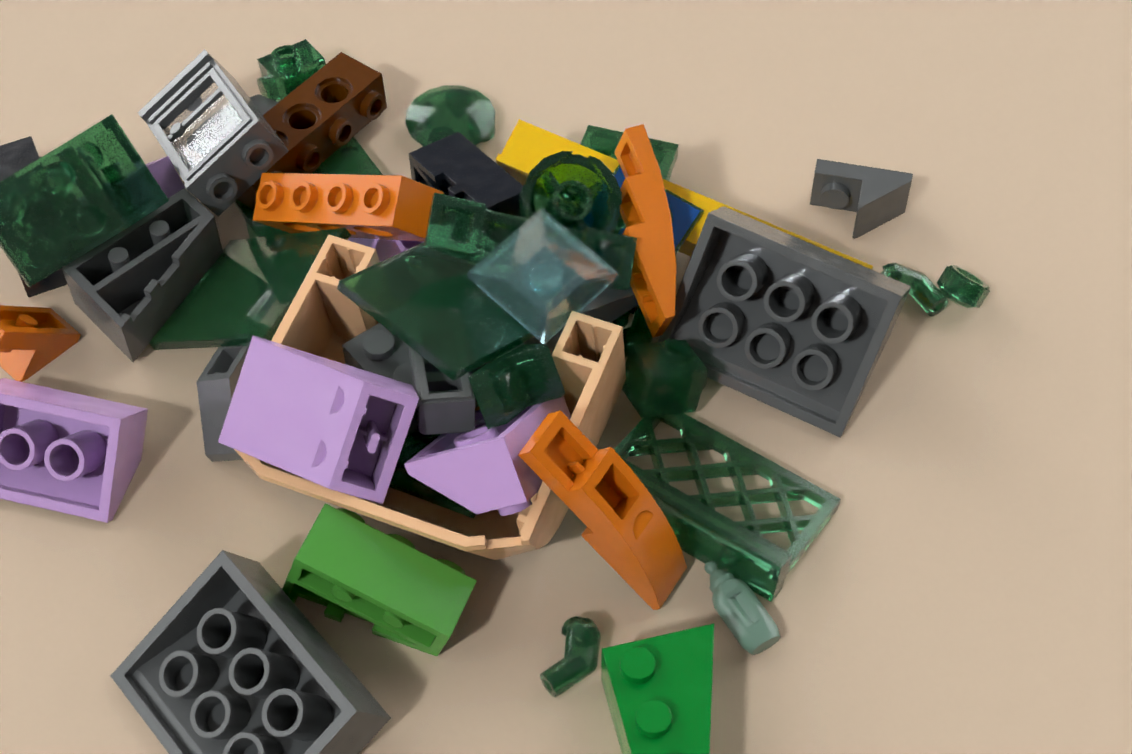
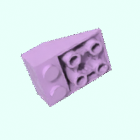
[218,335,419,505]

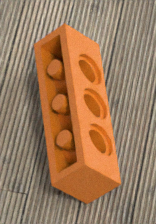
[252,173,444,242]

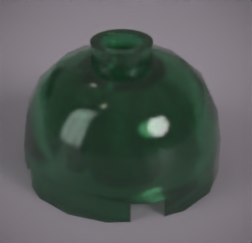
[519,151,622,255]

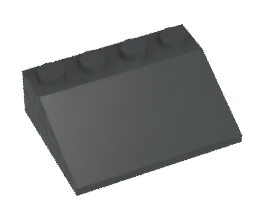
[654,206,911,438]
[110,550,391,754]

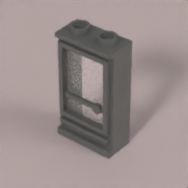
[138,49,289,217]

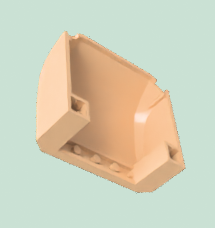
[234,234,626,560]

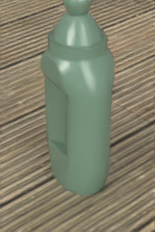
[704,561,781,655]

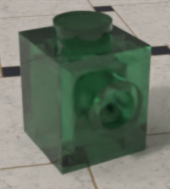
[257,39,326,102]
[622,339,708,418]

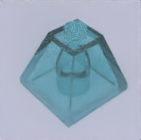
[467,208,618,344]

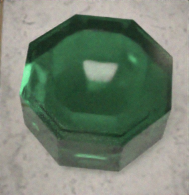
[937,265,990,308]

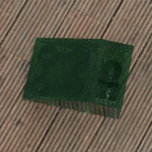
[0,114,169,287]

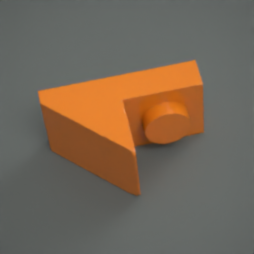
[0,305,81,382]

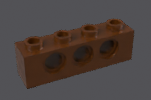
[237,52,387,210]

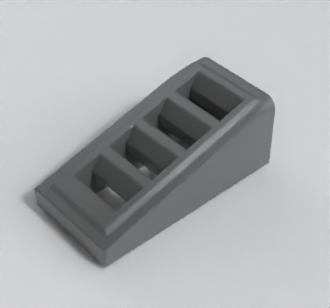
[408,328,475,435]

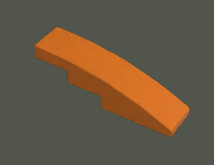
[614,124,677,338]

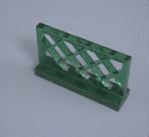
[614,400,841,602]

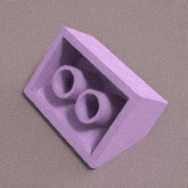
[0,378,148,523]
[404,387,571,516]

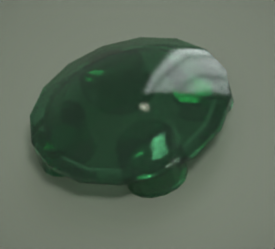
[405,85,496,147]

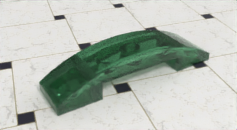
[424,193,637,290]

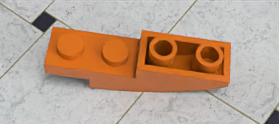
[518,410,687,610]

